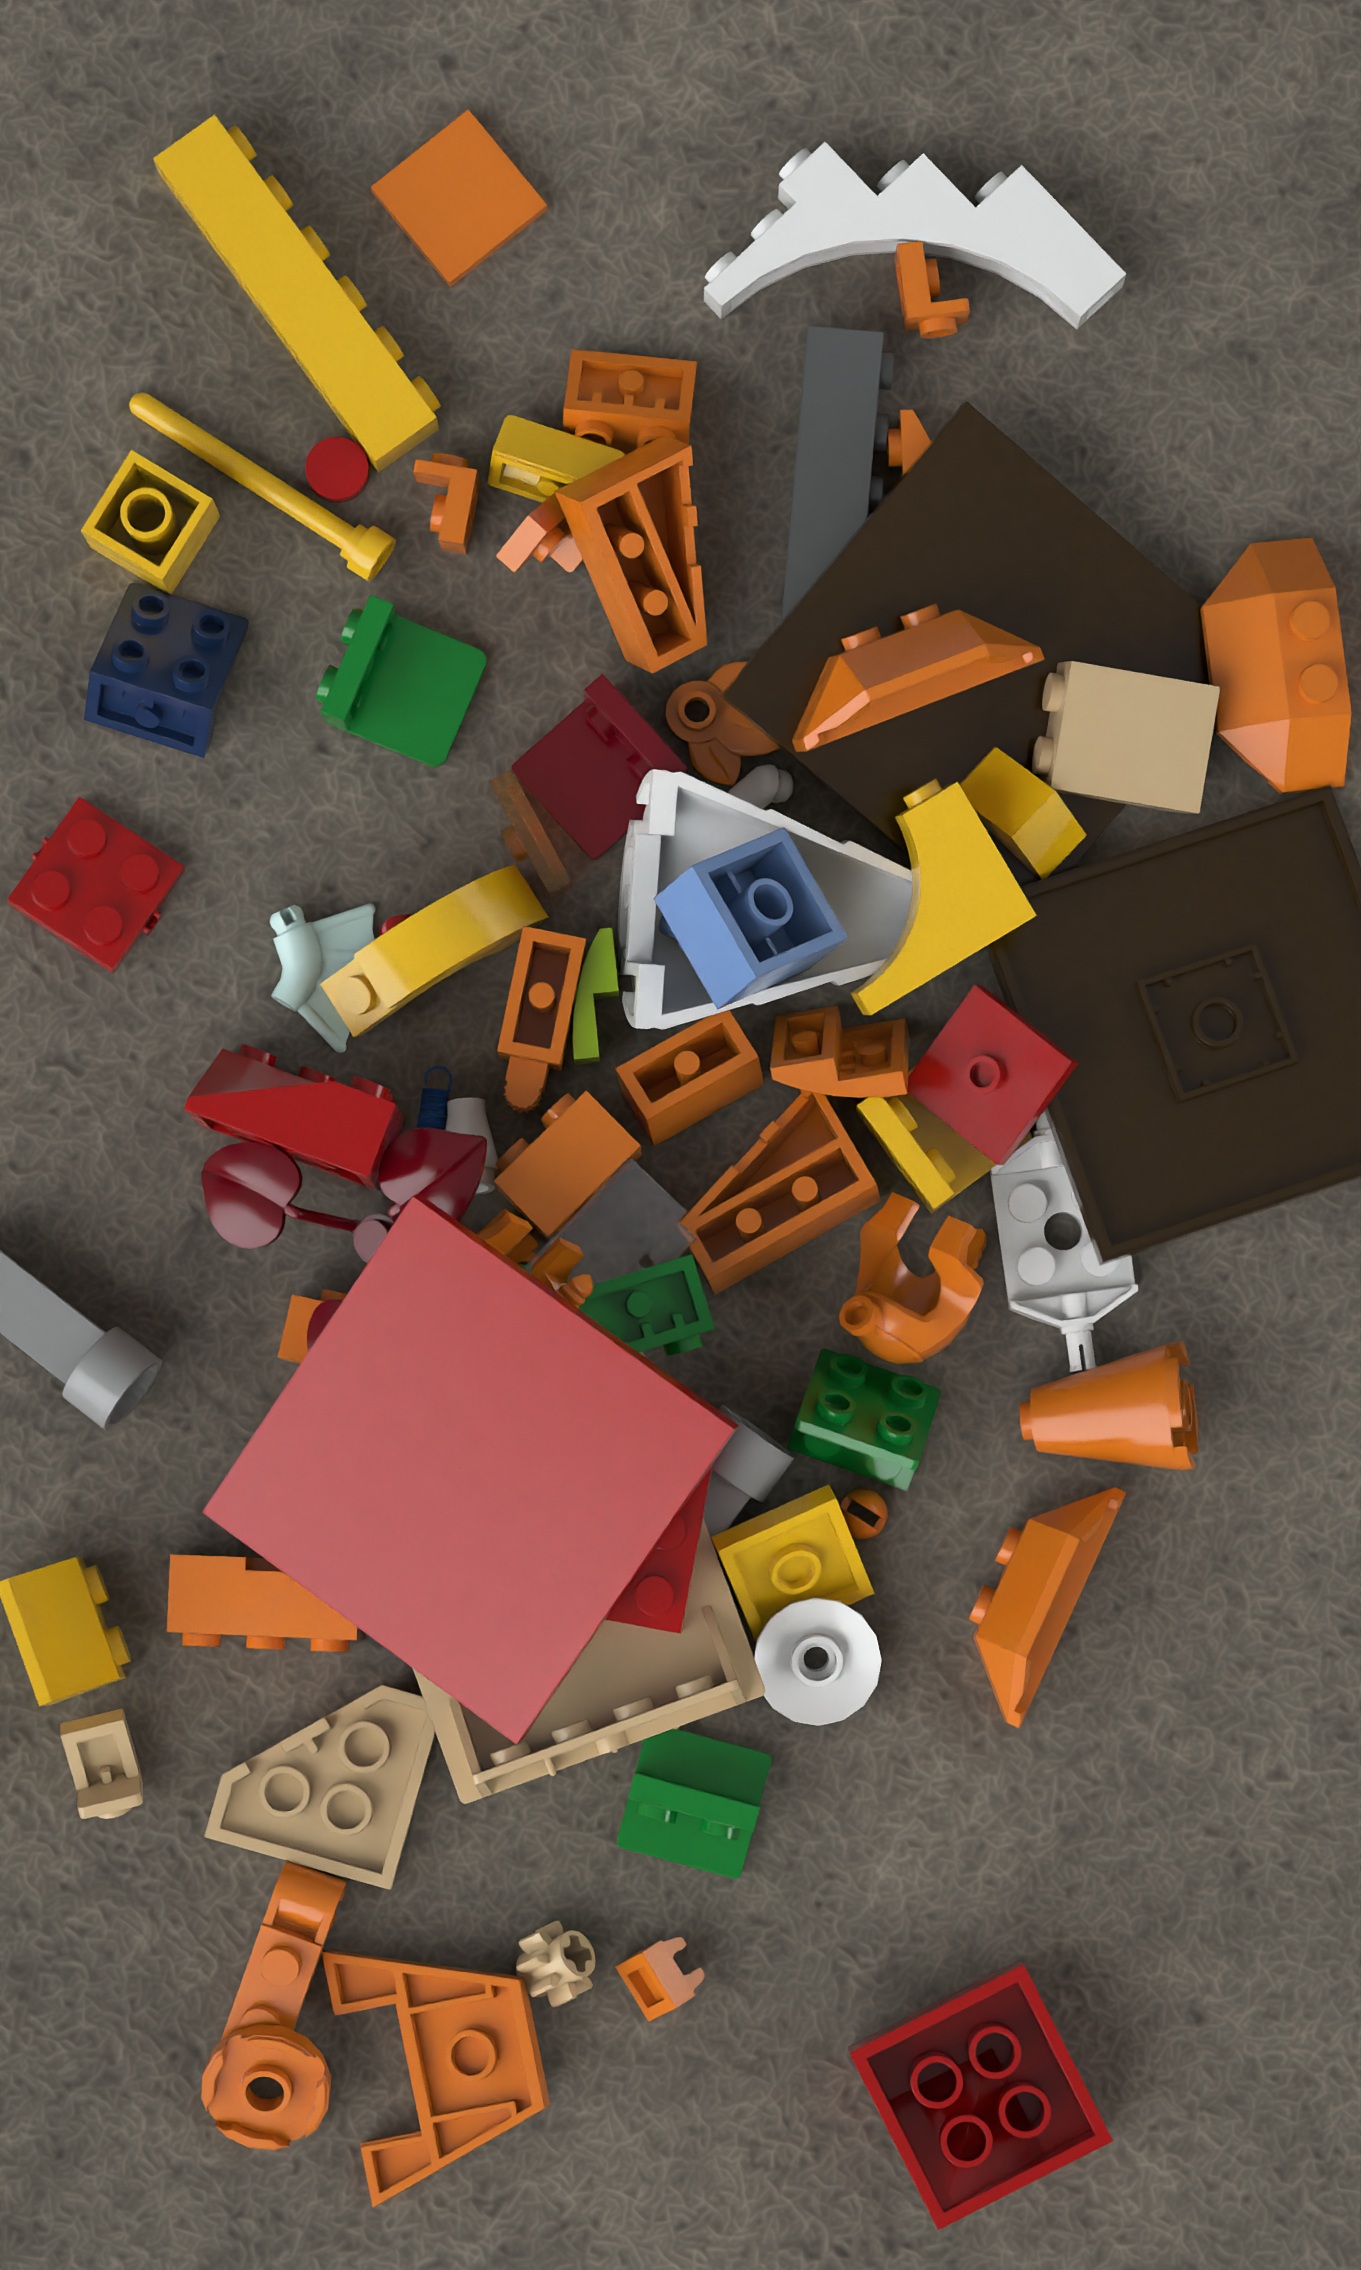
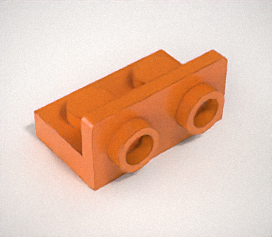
[563,349,697,454]

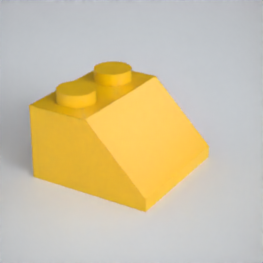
[0,1557,131,1706]

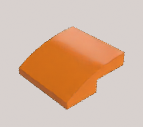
[770,1005,910,1098]

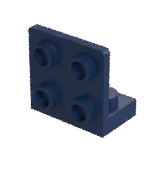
[84,583,249,758]

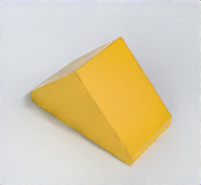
[959,747,1087,880]

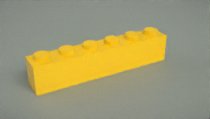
[153,114,441,473]

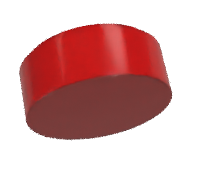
[305,437,370,503]

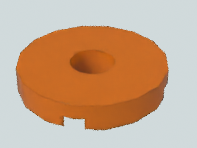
[201,2024,332,2150]

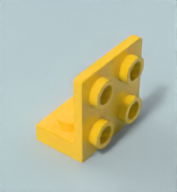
[855,1067,1032,1214]

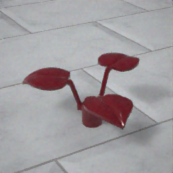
[201,1128,487,1352]

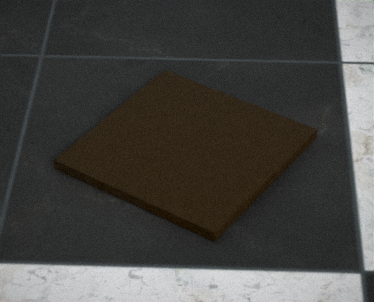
[720,402,1210,887]
[985,786,1361,1266]

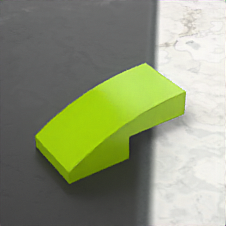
[573,928,619,1065]

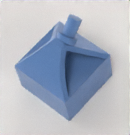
[654,827,848,1010]

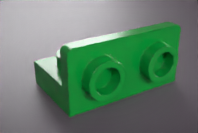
[579,1254,715,1357]

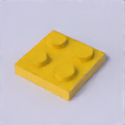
[711,1484,875,1642]

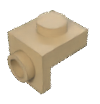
[60,1708,143,1819]

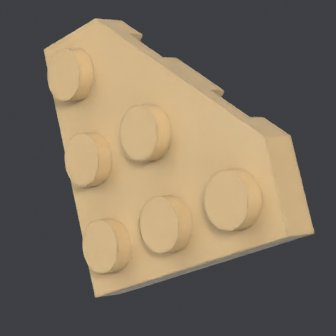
[204,1685,436,1890]

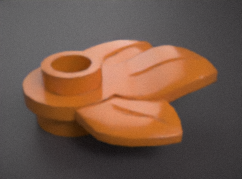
[666,661,780,786]

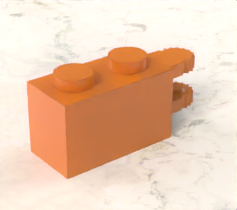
[497,926,588,1114]

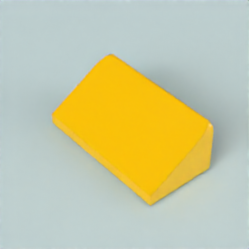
[487,415,625,503]

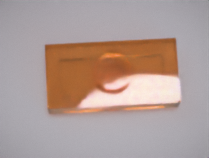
[489,770,573,900]

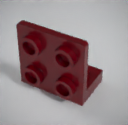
[512,673,688,860]

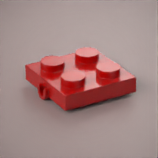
[7,797,185,974]

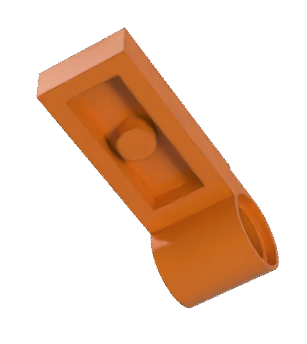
[221,1861,348,2041]

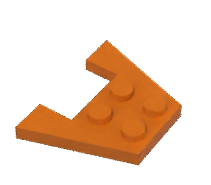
[322,1950,551,2208]

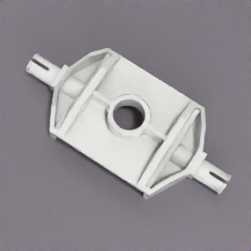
[990,1111,1138,1372]

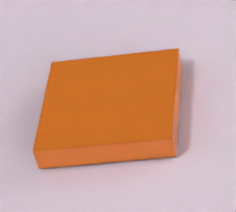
[370,109,548,288]

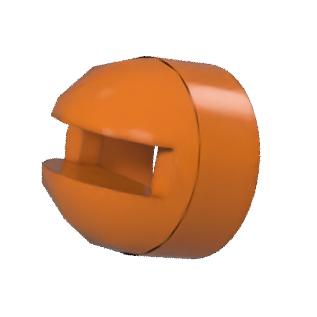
[839,1488,888,1540]

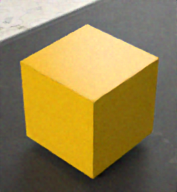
[81,450,220,595]

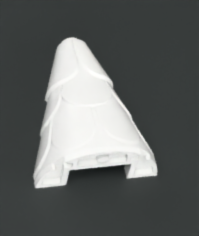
[618,769,912,1030]

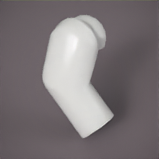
[728,764,794,809]

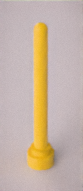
[129,392,396,582]

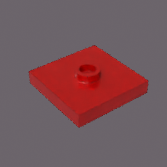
[907,985,1079,1165]

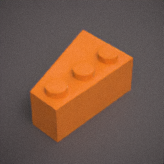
[554,435,707,674]
[167,1554,364,1652]

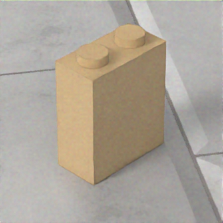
[1032,661,1220,814]

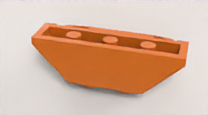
[1200,538,1352,794]
[792,603,1044,752]
[968,1487,1127,1728]

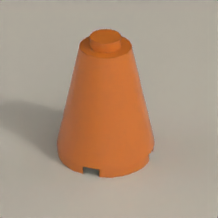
[1019,1341,1198,1471]

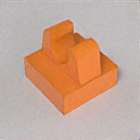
[615,1937,705,2022]

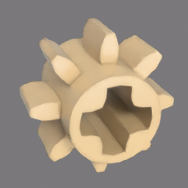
[516,1921,596,2008]

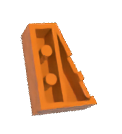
[677,1090,881,1295]

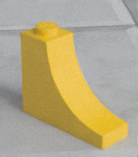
[850,778,1037,1015]

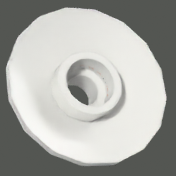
[754,1597,882,1726]

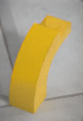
[320,864,549,1038]

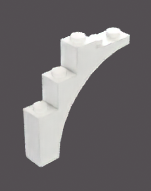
[704,142,1126,329]

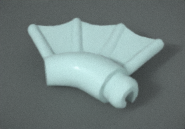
[270,903,376,1053]

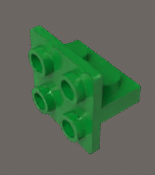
[786,1349,941,1491]
[617,1729,772,1879]

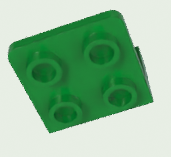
[315,595,487,768]

